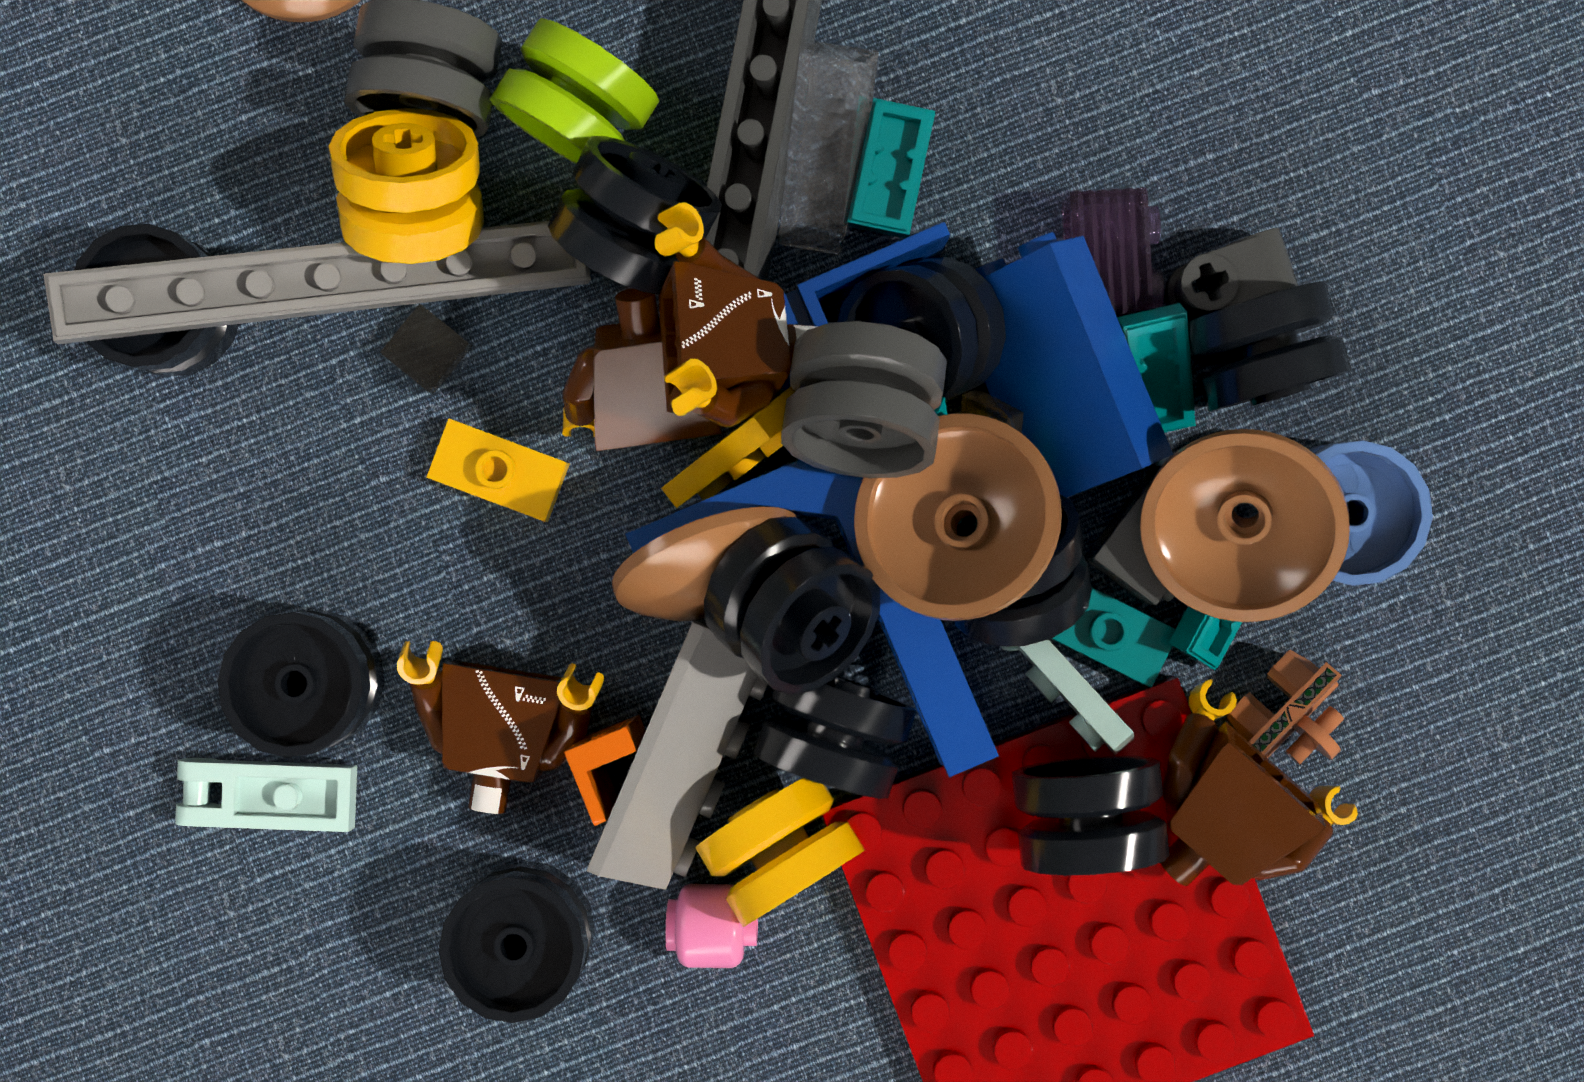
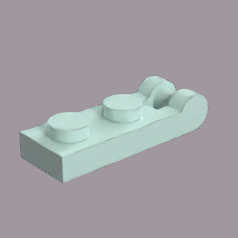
[999,640,1134,755]
[175,758,357,832]

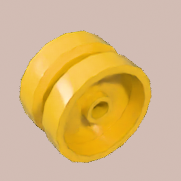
[329,108,484,264]
[695,778,865,927]

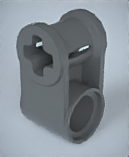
[1165,227,1298,320]

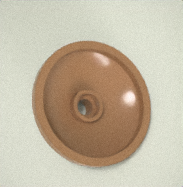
[854,413,1062,621]
[1140,429,1350,622]
[612,506,798,621]

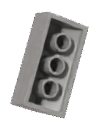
[586,619,768,890]

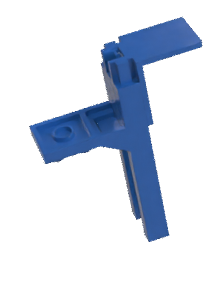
[625,223,999,778]

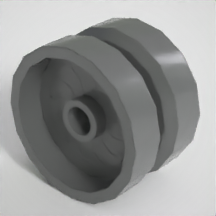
[344,0,502,138]
[781,321,947,478]

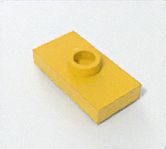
[426,418,570,522]

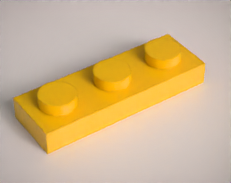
[661,387,795,508]

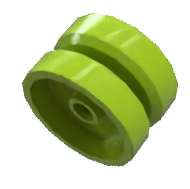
[489,18,659,164]

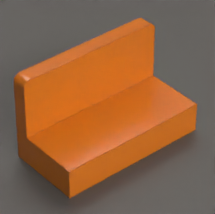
[564,715,646,826]

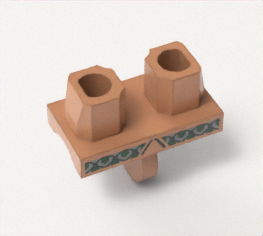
[1226,650,1344,765]

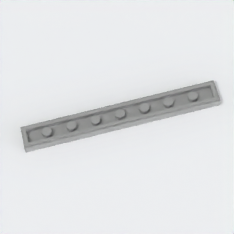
[43,221,591,345]

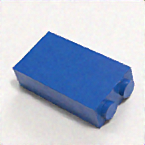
[975,232,1173,498]

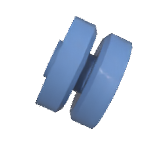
[1309,440,1433,586]

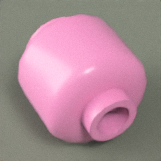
[666,884,758,968]

